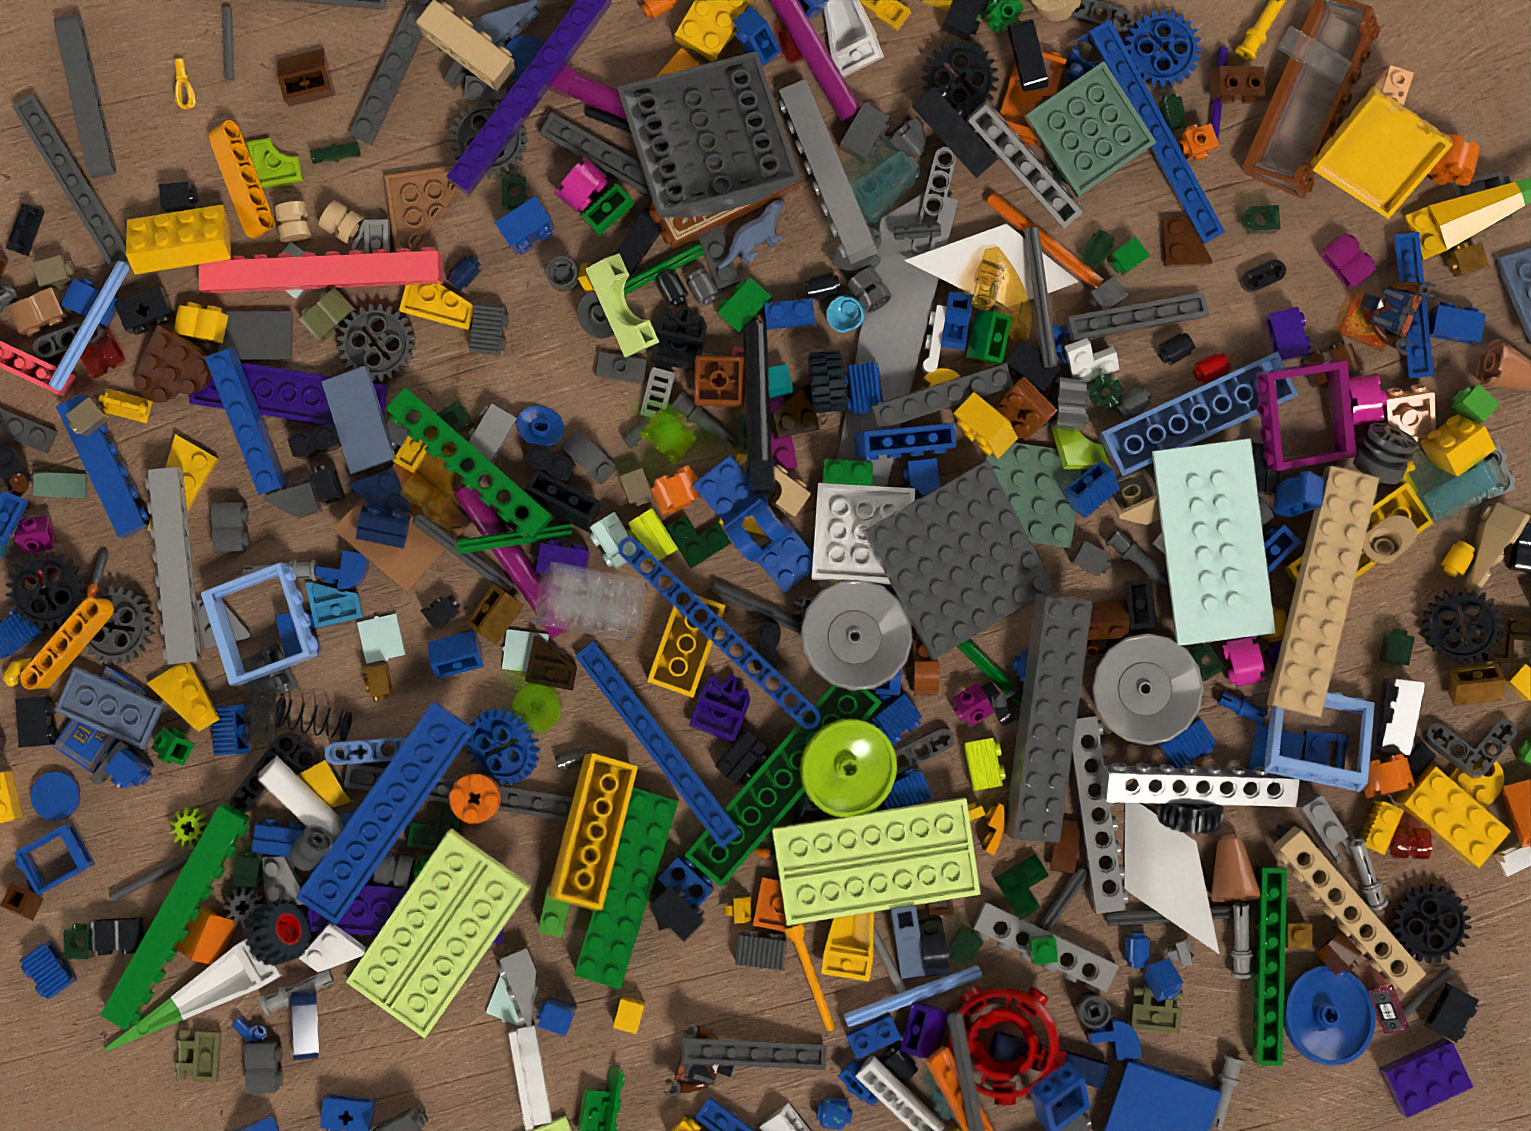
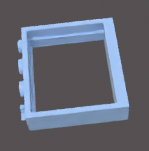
[201,563,318,685]
[1264,692,1375,792]

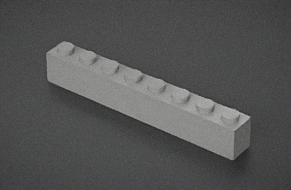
[778,79,878,264]
[145,467,202,664]

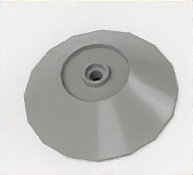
[801,580,913,690]
[1092,633,1204,745]

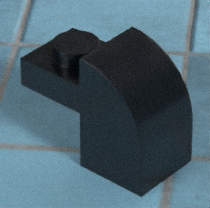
[918,917,950,977]

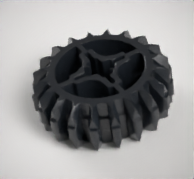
[1157,803,1224,835]

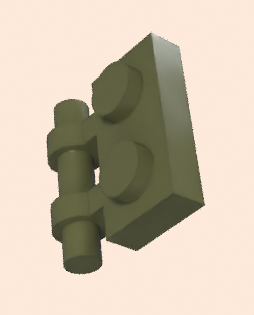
[1130,984,1183,1033]
[175,1029,222,1082]

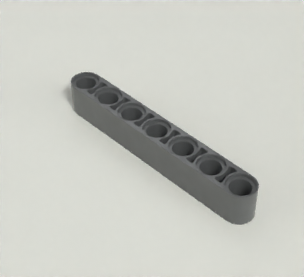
[54,13,117,179]

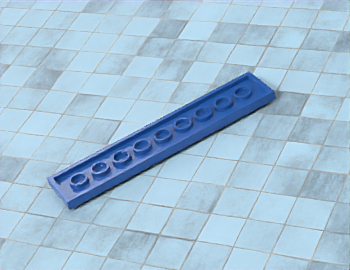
[296,701,475,925]

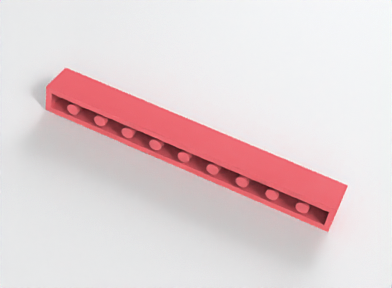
[199,247,443,294]

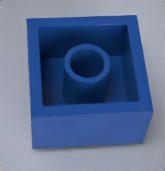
[495,196,555,255]

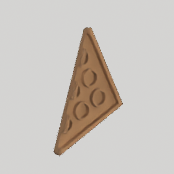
[384,165,460,253]

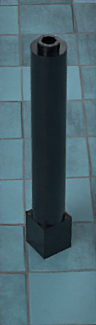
[743,320,775,496]

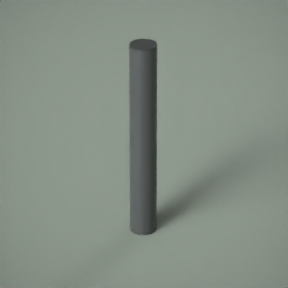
[222,7,235,80]
[1397,967,1455,1023]

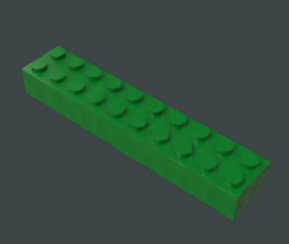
[684,684,882,888]

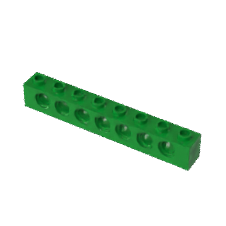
[385,387,554,539]
[1252,865,1287,1066]

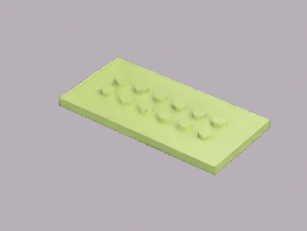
[772,797,980,925]
[346,829,532,1038]

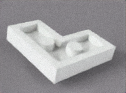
[1065,338,1119,382]

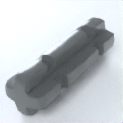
[894,223,941,240]

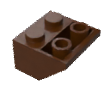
[277,48,336,107]
[1085,600,1130,657]

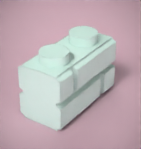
[589,512,636,569]

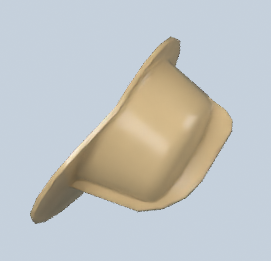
[1362,515,1417,564]

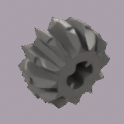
[223,885,265,928]

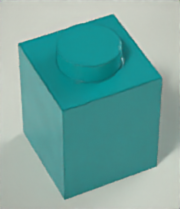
[769,364,793,399]

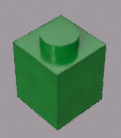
[1109,237,1150,276]
[1028,934,1059,966]

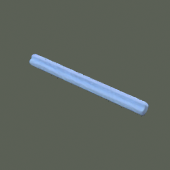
[49,261,130,391]
[844,965,982,1027]

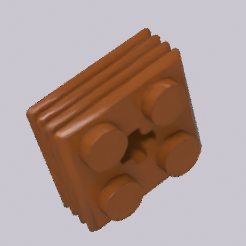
[694,356,744,407]
[993,377,1057,441]

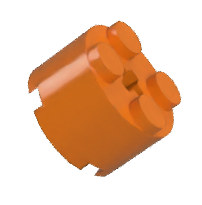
[1428,134,1480,186]
[650,465,702,516]
[1364,754,1415,798]
[450,773,502,823]

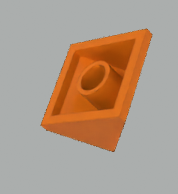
[176,905,237,965]

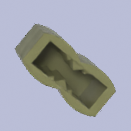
[299,288,357,343]

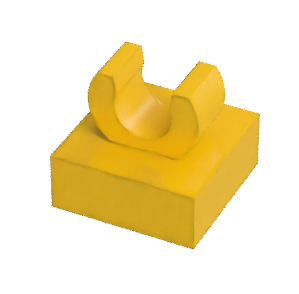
[724,896,752,923]

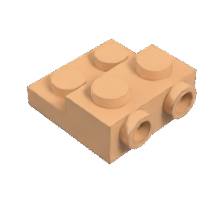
[1383,384,1436,441]

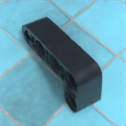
[230,732,320,813]

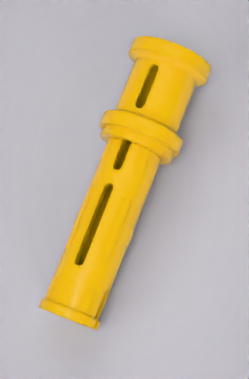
[1235,0,1287,61]

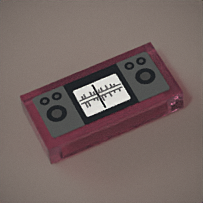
[1368,984,1409,1034]

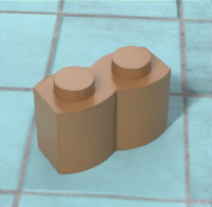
[8,287,68,337]

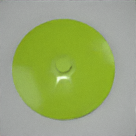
[800,719,897,817]

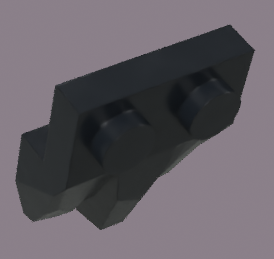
[651,304,707,371]

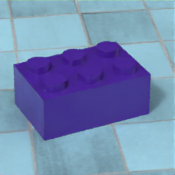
[1379,1038,1473,1118]

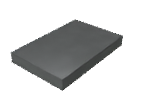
[218,311,293,360]

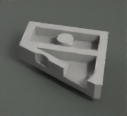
[351,220,390,254]
[196,599,252,649]
[262,856,305,905]

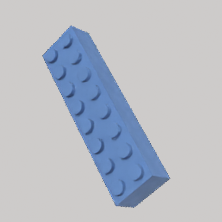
[1098,352,1298,478]

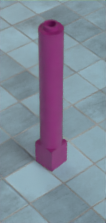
[770,0,861,123]
[548,66,627,120]
[454,483,573,639]

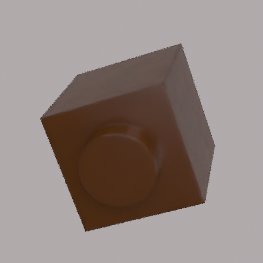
[0,883,44,921]
[1315,931,1361,975]

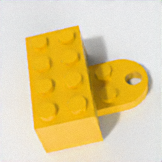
[1394,757,1511,868]

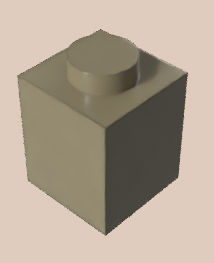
[33,255,75,289]
[66,397,110,436]
[620,468,653,507]

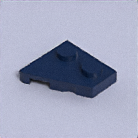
[349,468,412,514]

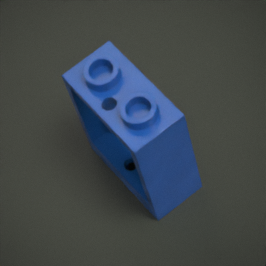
[14,822,95,895]
[1030,1061,1091,1131]

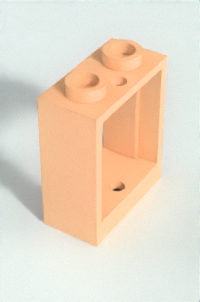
[1373,65,1414,107]

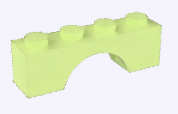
[585,253,659,358]

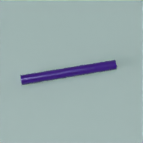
[1210,47,1228,140]

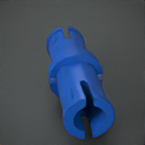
[1217,690,1268,725]

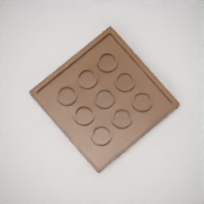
[333,463,472,593]

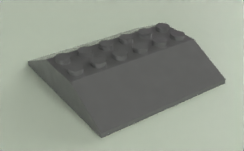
[617,51,800,218]

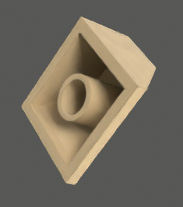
[1107,467,1160,525]

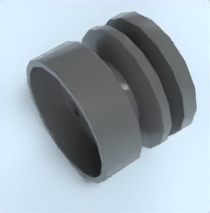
[1353,423,1418,484]

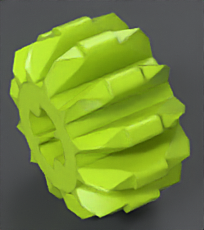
[169,807,210,848]

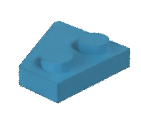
[305,582,364,628]

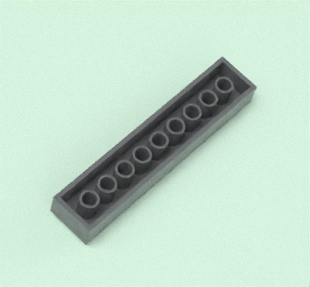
[1004,593,1092,843]

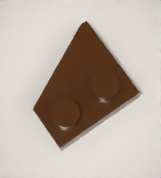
[1162,217,1212,267]

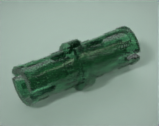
[310,141,361,165]

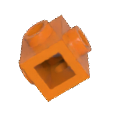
[1178,124,1219,161]

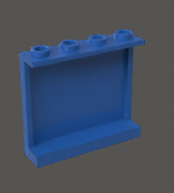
[1103,1059,1222,1131]

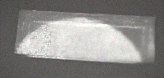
[1277,26,1352,85]

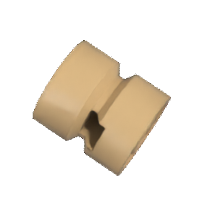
[319,200,365,245]
[274,201,311,242]

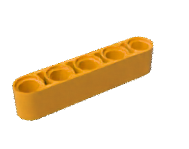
[208,120,275,239]
[20,598,114,689]

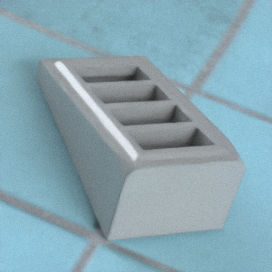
[640,367,676,421]

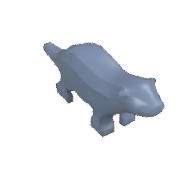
[718,199,785,269]

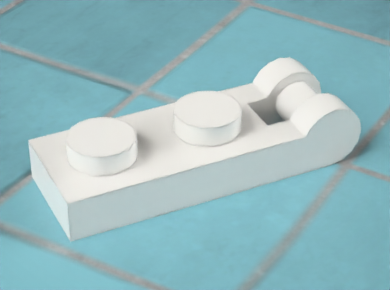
[922,305,947,375]

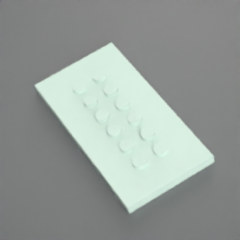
[1152,439,1275,646]

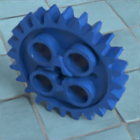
[1124,9,1202,89]
[465,707,541,785]

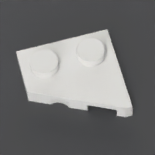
[299,921,367,973]

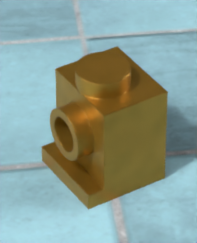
[361,665,394,702]

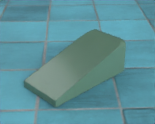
[33,472,87,498]

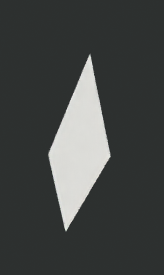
[904,224,1079,309]
[1124,802,1220,955]

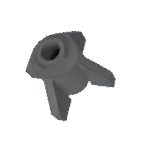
[881,115,926,158]

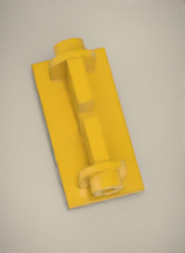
[98,388,153,423]

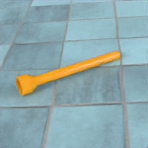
[784,923,835,1031]

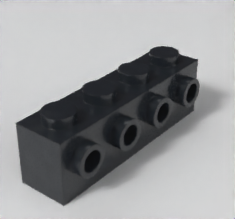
[912,85,998,178]

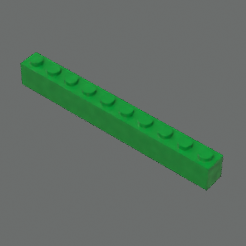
[100,802,250,1030]

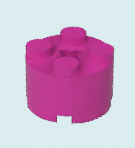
[554,157,608,213]
[1349,373,1387,425]
[1221,636,1266,688]

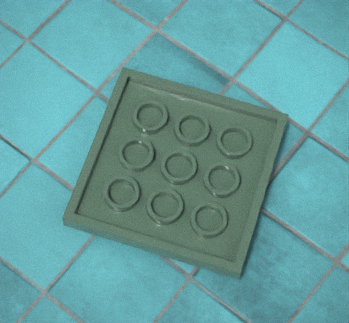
[1023,61,1157,197]
[985,443,1082,548]

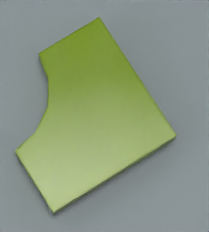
[247,138,304,189]
[1051,428,1109,469]

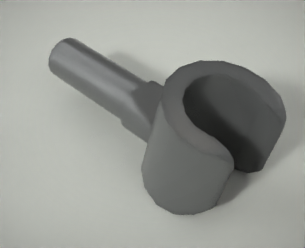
[991,687,1021,708]

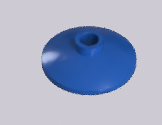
[516,406,564,447]

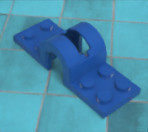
[692,454,814,593]

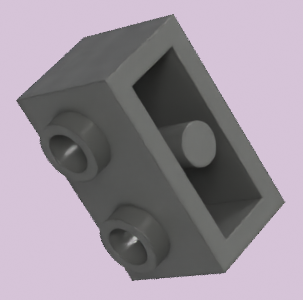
[839,102,890,163]

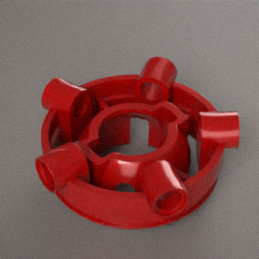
[948,985,1067,1106]

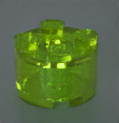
[639,408,697,465]
[511,684,563,733]

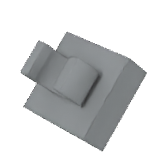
[1167,936,1196,967]

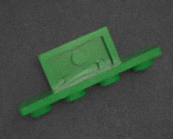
[577,1066,625,1131]

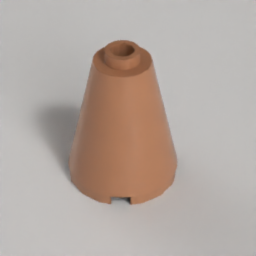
[1476,339,1531,391]
[1211,835,1260,902]

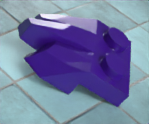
[689,673,750,744]

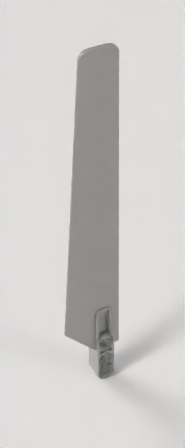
[817,147,958,588]

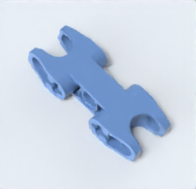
[325,737,408,765]

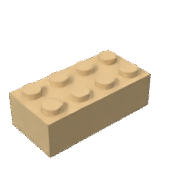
[416,0,516,93]

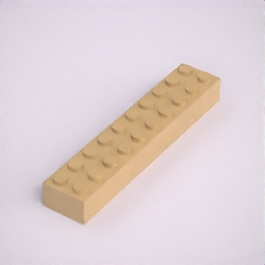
[1267,466,1379,717]

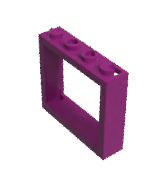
[1255,359,1356,471]

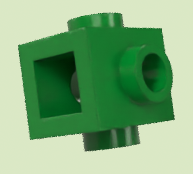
[983,0,1025,34]
[151,727,195,766]

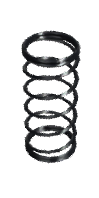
[273,697,352,742]

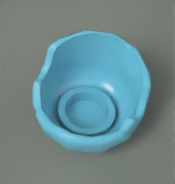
[826,294,865,333]

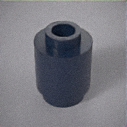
[446,255,481,291]

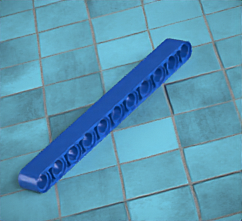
[618,537,820,728]

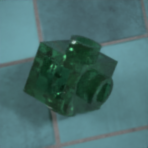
[1088,373,1124,410]

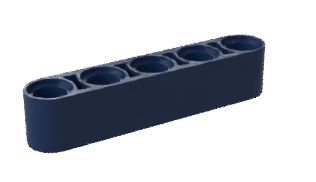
[988,1031,1109,1089]

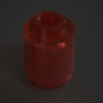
[778,26,804,63]

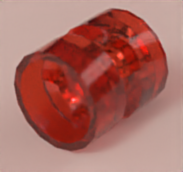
[80,335,126,379]
[1389,827,1432,860]

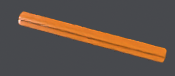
[986,193,1104,289]

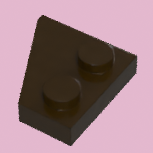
[770,385,820,439]
[525,636,577,691]

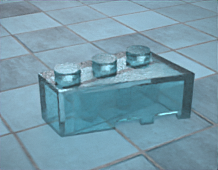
[1420,457,1508,524]

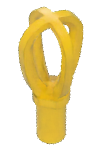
[174,58,196,110]

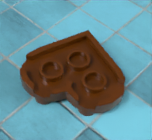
[134,324,212,403]

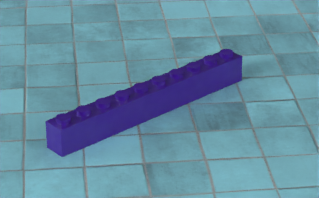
[446,0,612,196]

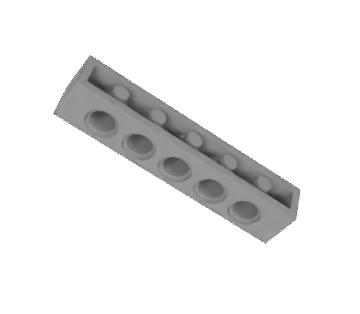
[968,100,1083,228]
[972,900,1119,993]

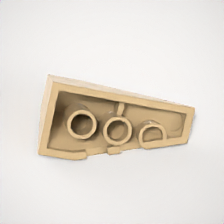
[1464,503,1531,594]

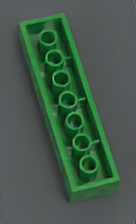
[574,786,679,990]

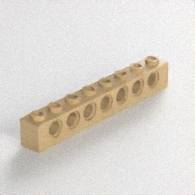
[1273,826,1426,994]

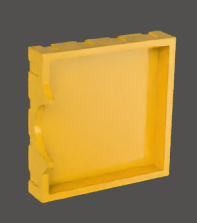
[1310,86,1453,219]

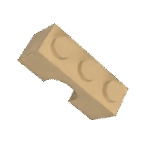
[739,453,811,517]

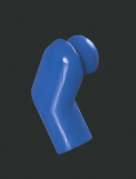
[232,1017,267,1041]

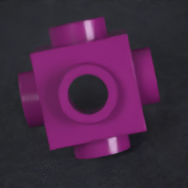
[14,515,55,554]
[952,683,995,727]

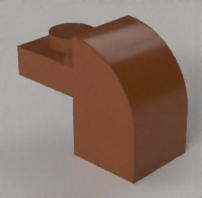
[912,641,939,696]

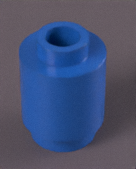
[1125,931,1150,968]

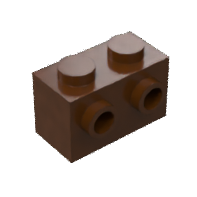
[1209,66,1265,104]

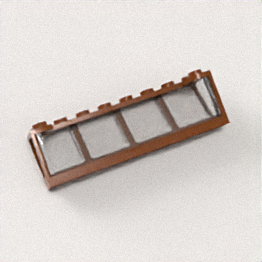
[1242,0,1380,199]

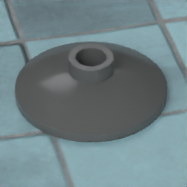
[577,291,614,339]

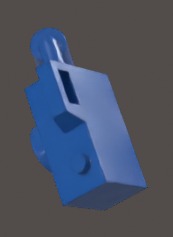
[838,1059,879,1106]

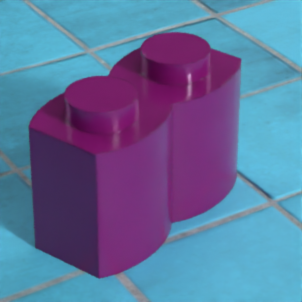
[1319,232,1376,290]

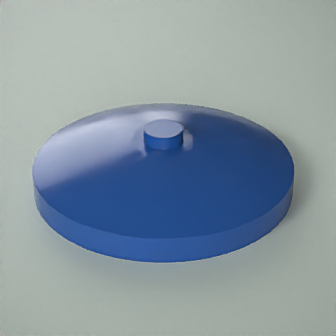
[1283,966,1376,1066]

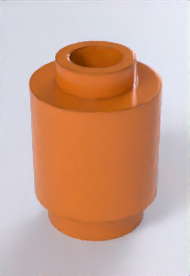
[640,0,677,19]

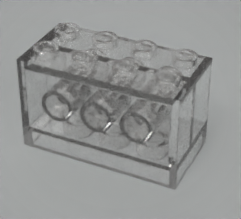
[533,562,648,641]

